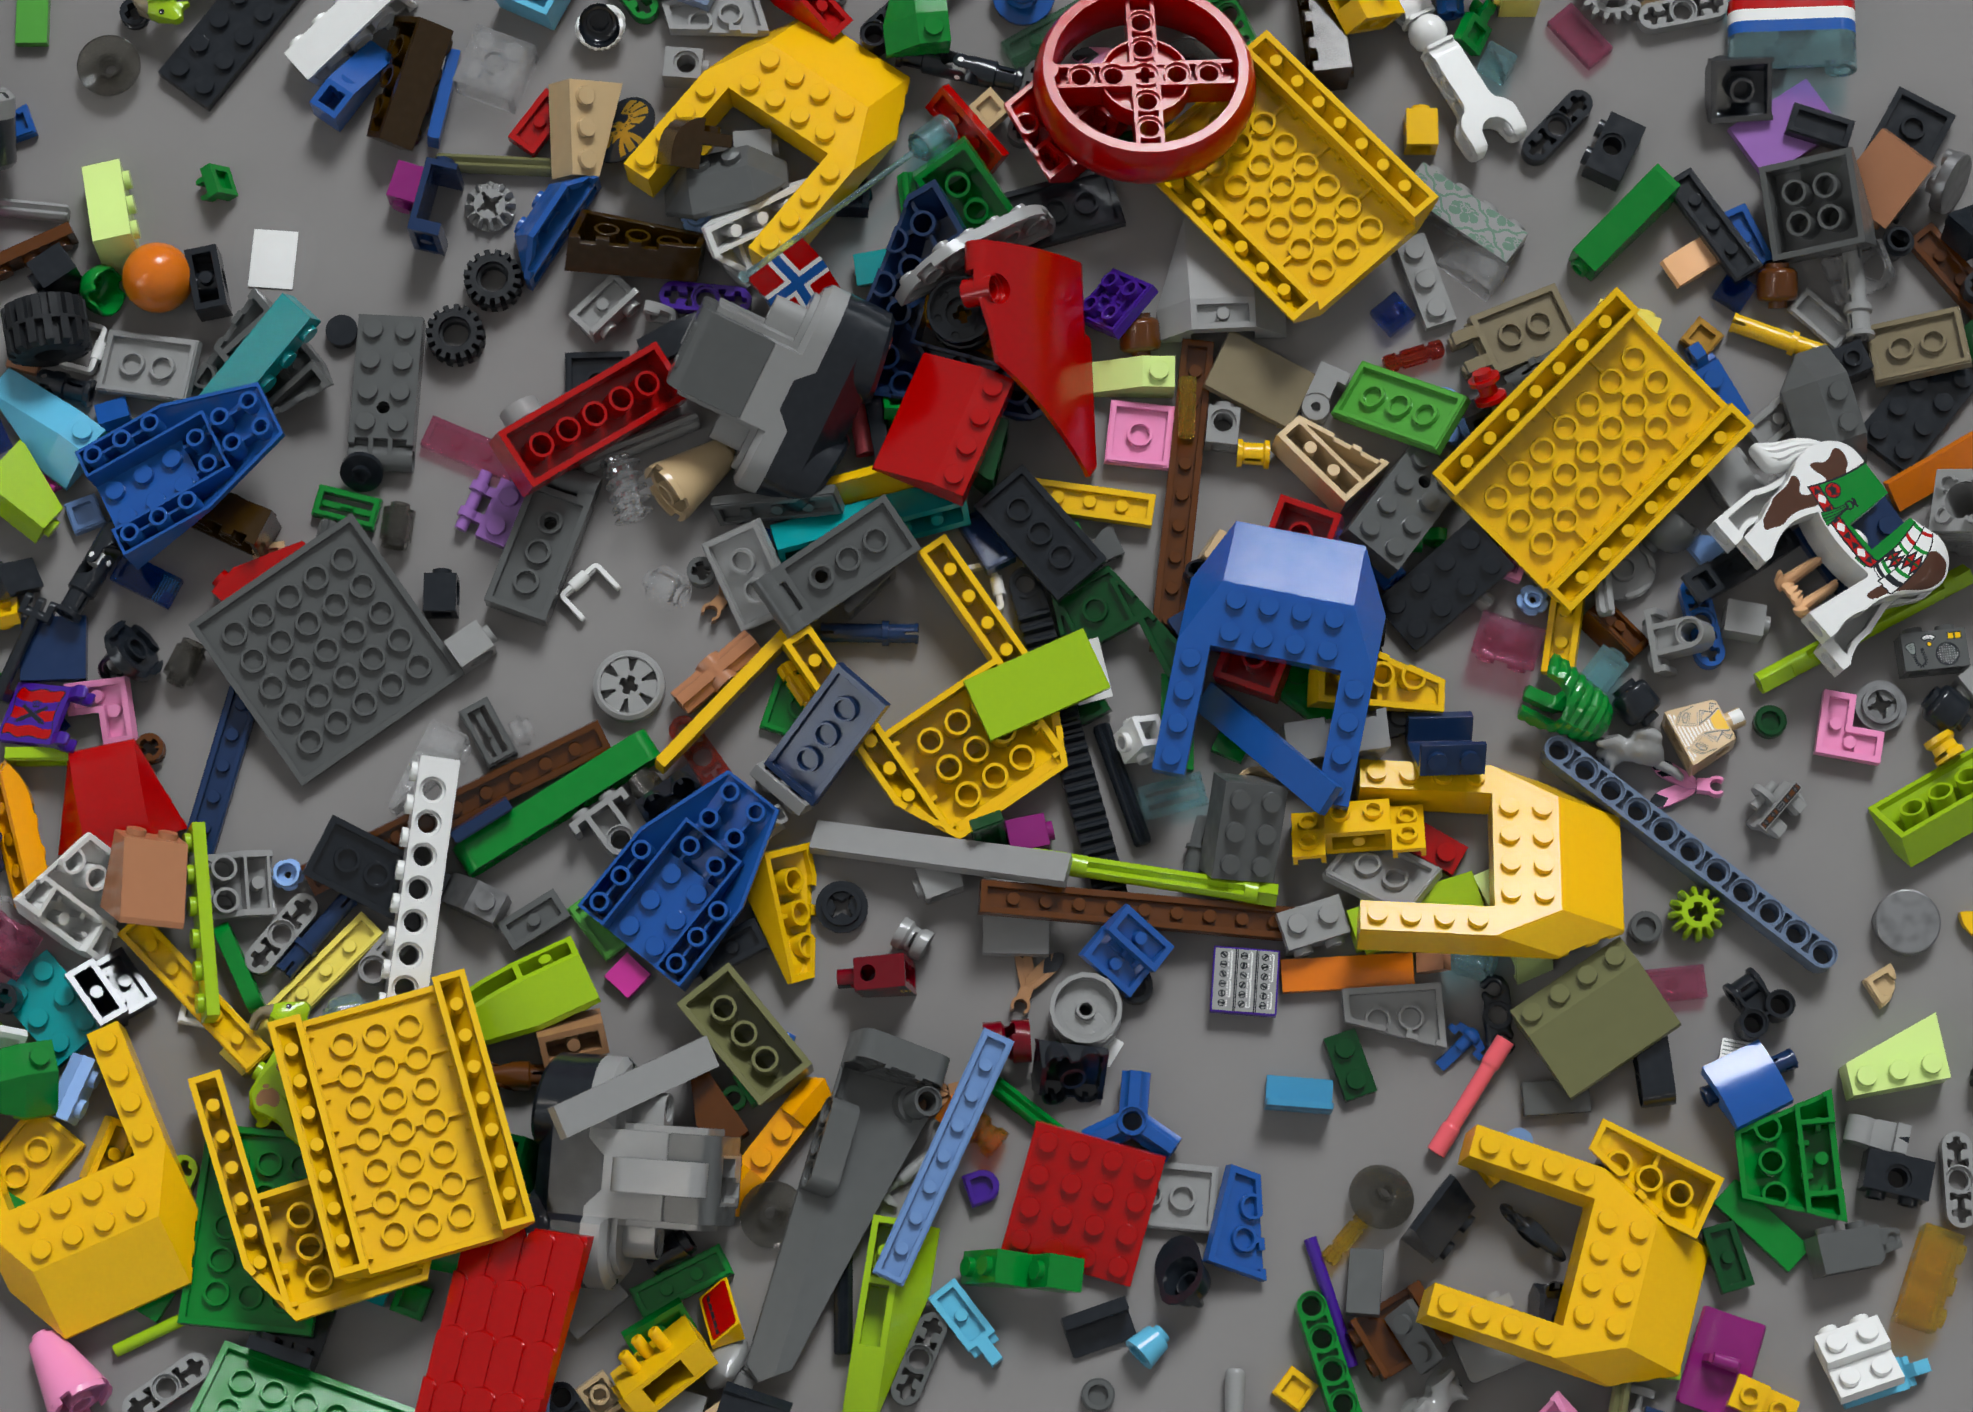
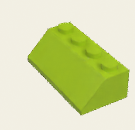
[1868,748,1973,867]

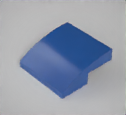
[1078,904,1175,998]
[1701,1040,1794,1131]

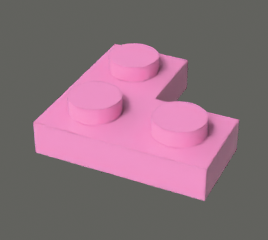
[64,676,138,745]
[1813,689,1885,766]

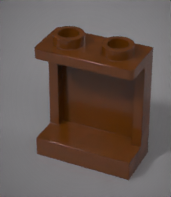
[1346,1280,1454,1382]

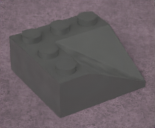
[1758,147,1877,264]

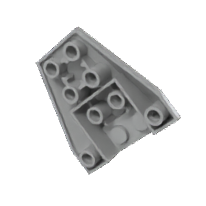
[1157,218,1287,343]

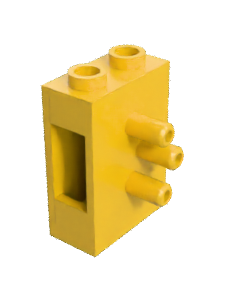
[1328,0,1405,35]
[610,1314,718,1412]

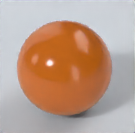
[122,242,191,313]

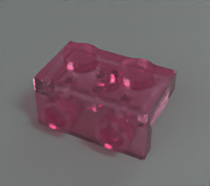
[1471,609,1546,673]
[0,910,43,982]

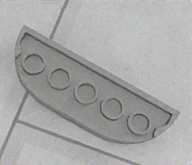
[894,203,1056,307]

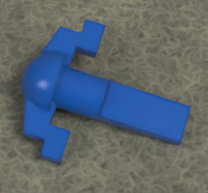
[1435,1022,1485,1072]

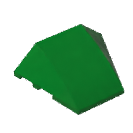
[1734,1088,1848,1223]

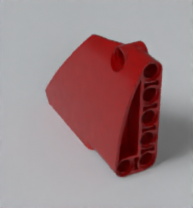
[959,239,1097,477]

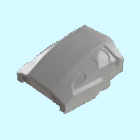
[208,850,277,921]

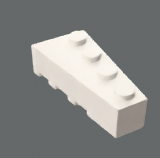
[284,0,418,86]

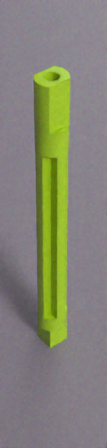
[1753,564,1973,694]
[1033,848,1279,907]

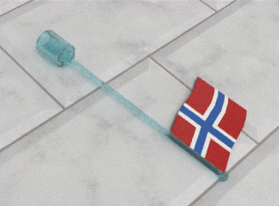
[738,114,958,308]

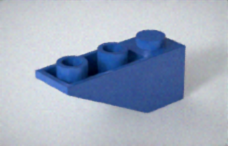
[309,40,391,132]

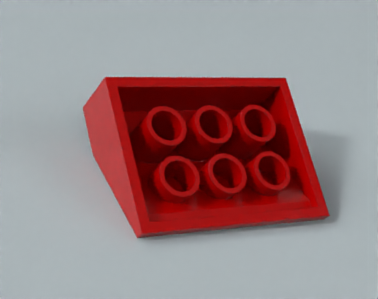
[872,353,1014,507]

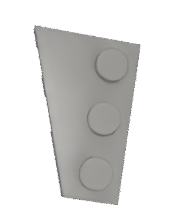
[661,0,770,37]
[1341,982,1447,1050]

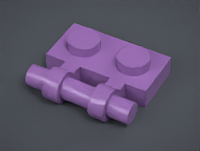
[455,469,524,550]

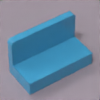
[1264,1075,1334,1115]

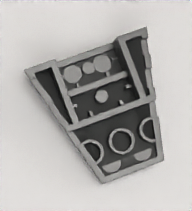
[191,287,334,416]

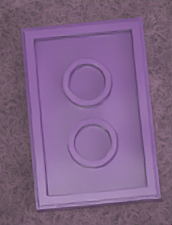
[1727,79,1832,176]

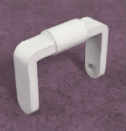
[59,321,109,376]
[560,563,621,623]
[968,563,1006,612]

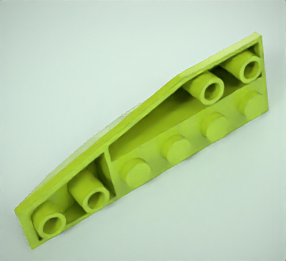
[470,935,601,1045]
[842,1214,940,1412]

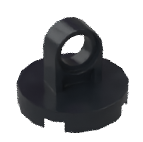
[98,620,163,682]

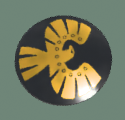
[603,97,655,163]

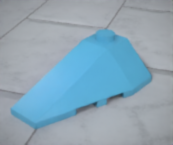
[0,368,106,491]

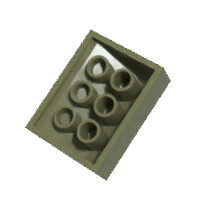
[1510,936,1682,1100]

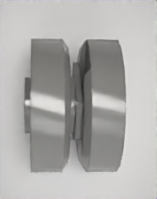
[1049,972,1123,1048]

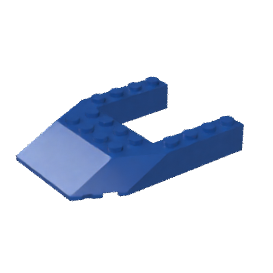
[1152,521,1386,811]

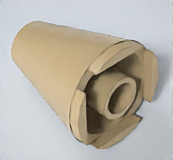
[644,440,736,522]

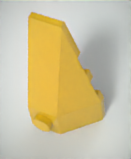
[1307,651,1445,713]
[747,842,817,984]
[1588,1118,1725,1239]

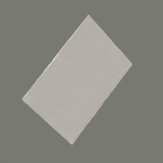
[248,229,299,290]

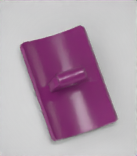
[1676,1305,1766,1412]

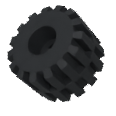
[0,292,92,367]

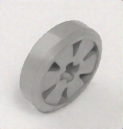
[593,650,666,723]

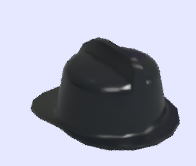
[1155,1235,1211,1308]

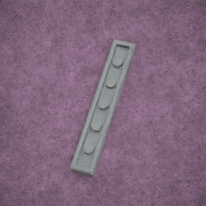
[548,1036,719,1140]

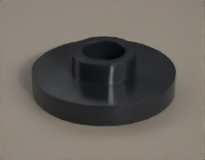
[340,452,384,492]

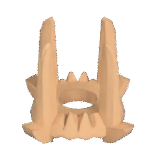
[1774,557,1839,618]

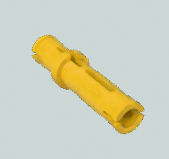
[1728,312,1827,356]

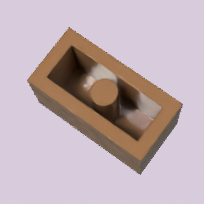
[536,1008,610,1068]

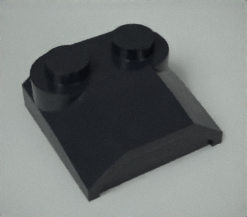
[1705,55,1774,124]

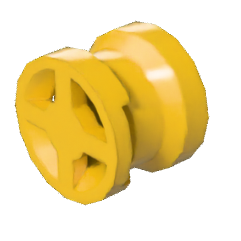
[1923,729,1965,767]

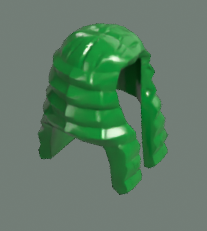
[1517,653,1613,742]

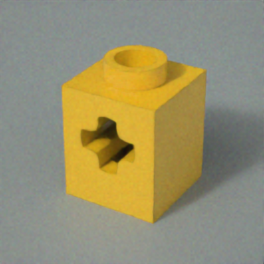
[1403,104,1439,155]

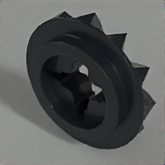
[815,881,868,933]

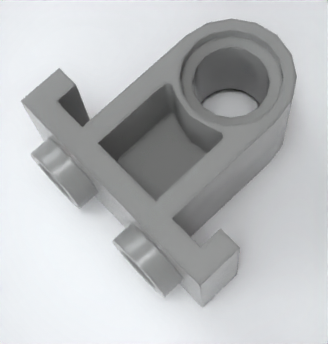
[1642,607,1715,677]
[568,786,635,859]

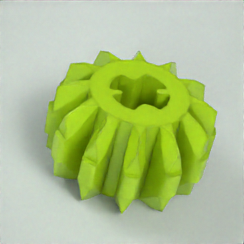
[1667,886,1724,943]

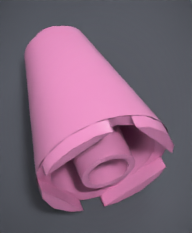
[29,1328,113,1412]

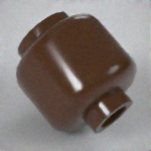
[1756,263,1798,309]
[1119,313,1161,357]

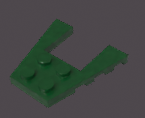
[1051,565,1177,726]

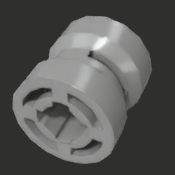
[890,917,935,962]

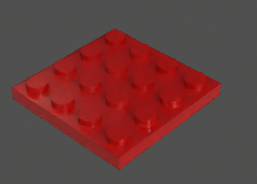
[1001,1120,1166,1287]

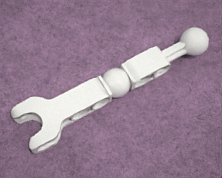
[1395,0,1527,162]

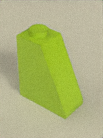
[0,440,63,544]

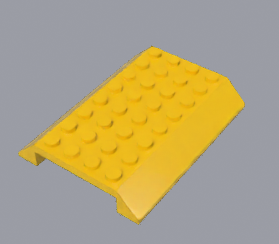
[1146,30,1439,323]
[1432,287,1755,612]
[267,968,535,1279]

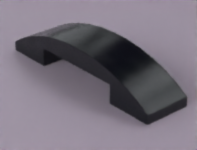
[1681,527,1801,605]

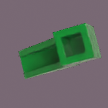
[960,1248,1085,1294]

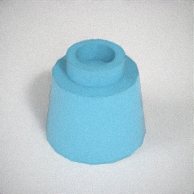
[1125,1325,1170,1369]

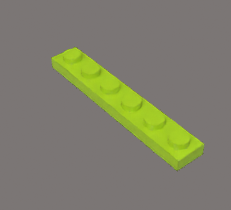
[182,822,221,1024]

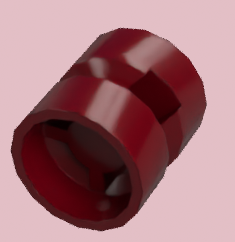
[982,1019,1032,1064]

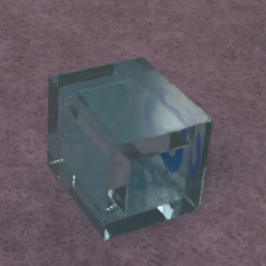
[1581,644,1629,695]

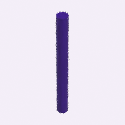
[1304,1236,1358,1369]

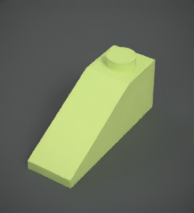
[1092,355,1175,398]

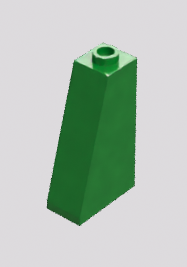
[1568,163,1681,281]

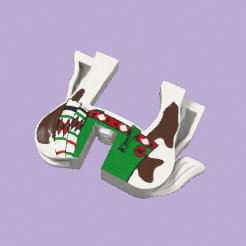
[1706,438,1949,678]

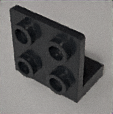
[245,1310,337,1372]

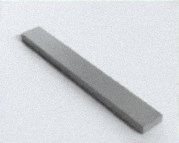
[809,820,1073,888]

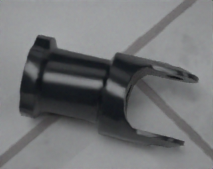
[36,369,97,408]

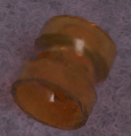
[969,1112,1009,1159]

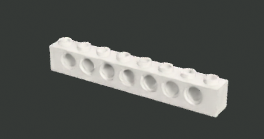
[377,755,460,1000]

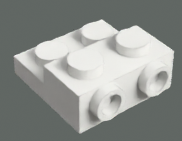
[1814,1314,1905,1405]

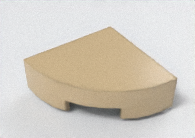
[1861,963,1896,1009]

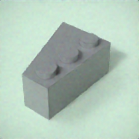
[1279,708,1391,765]

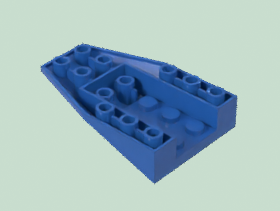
[75,382,285,570]
[578,770,780,992]

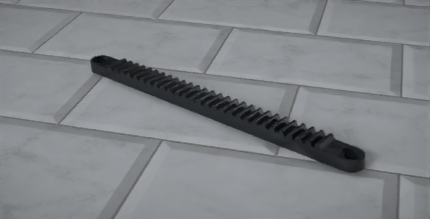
[1009,567,1153,1005]

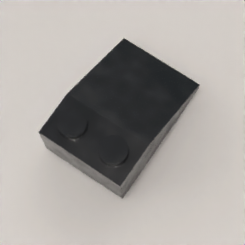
[1401,1174,1476,1263]

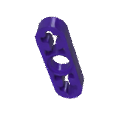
[659,281,752,315]

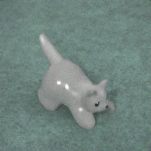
[1594,726,1684,781]
[1400,1368,1469,1412]

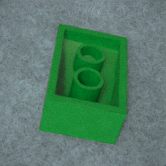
[913,135,1014,229]

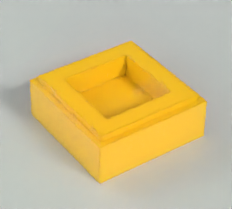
[1271,1366,1319,1412]

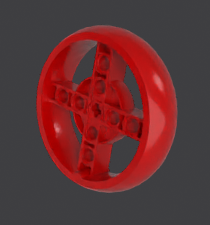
[1033,0,1256,184]

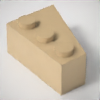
[548,79,623,180]
[1270,415,1390,514]

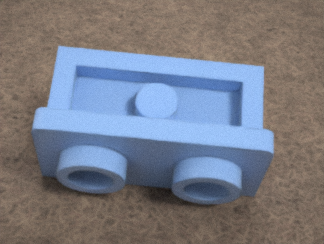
[53,1053,103,1126]

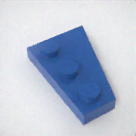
[1202,1164,1267,1282]

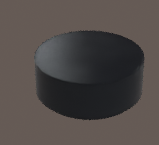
[326,315,358,349]

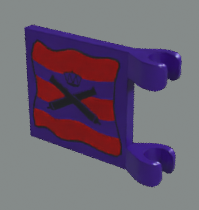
[0,682,96,753]

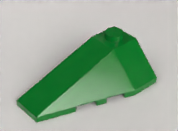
[883,0,951,58]
[0,1039,59,1120]

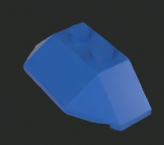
[514,176,601,291]

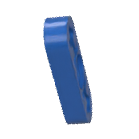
[1678,582,1725,670]

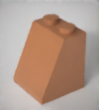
[1857,128,1937,230]
[100,826,188,929]

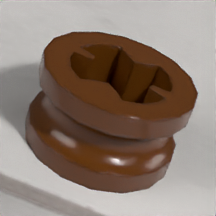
[136,733,166,765]

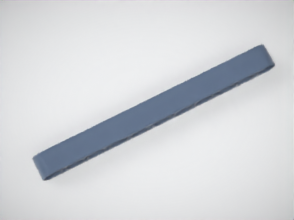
[1540,735,1838,974]

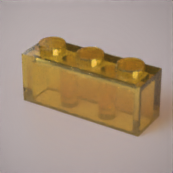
[1891,1222,1967,1334]

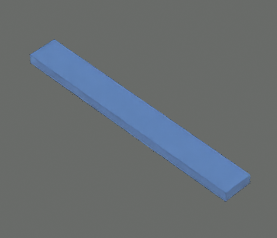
[872,1027,1015,1287]

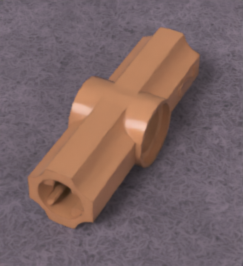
[670,630,761,715]

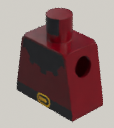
[837,953,917,998]

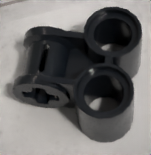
[1722,967,1796,1042]

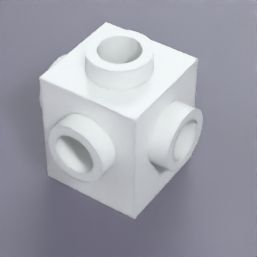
[1113,714,1161,765]

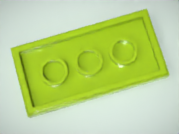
[963,628,1110,742]

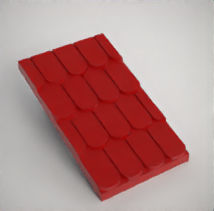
[415,1228,594,1412]

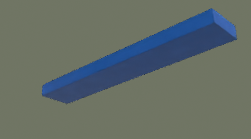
[1198,682,1342,816]

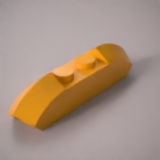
[0,759,49,908]
[735,1077,831,1217]

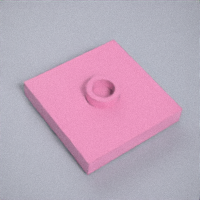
[1104,399,1175,471]

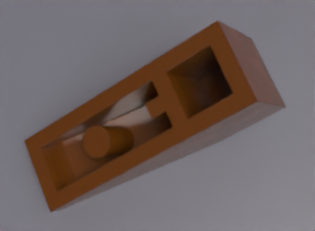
[691,1072,750,1141]

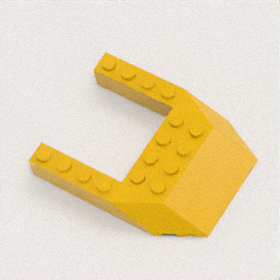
[623,19,910,268]
[782,534,1068,839]
[1356,759,1624,959]
[0,1021,198,1340]
[187,1069,432,1322]
[1416,1124,1708,1387]

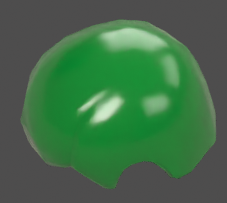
[79,264,126,317]

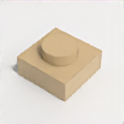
[969,87,1009,131]

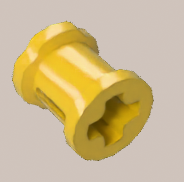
[1236,439,1270,469]

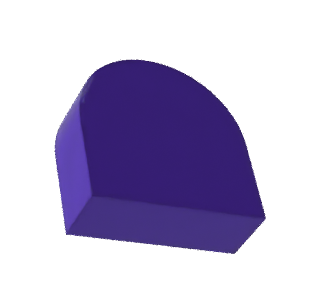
[961,1170,999,1209]

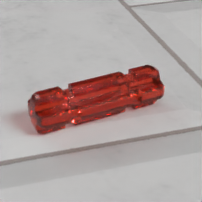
[1382,339,1445,372]

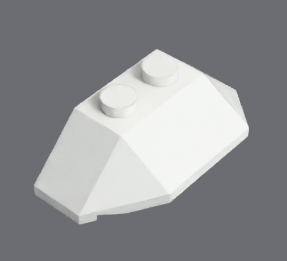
[701,178,807,275]

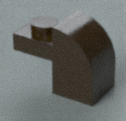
[656,117,733,169]

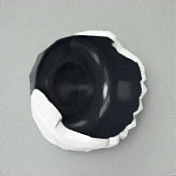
[575,3,626,51]

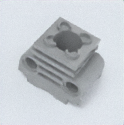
[1928,469,1973,556]

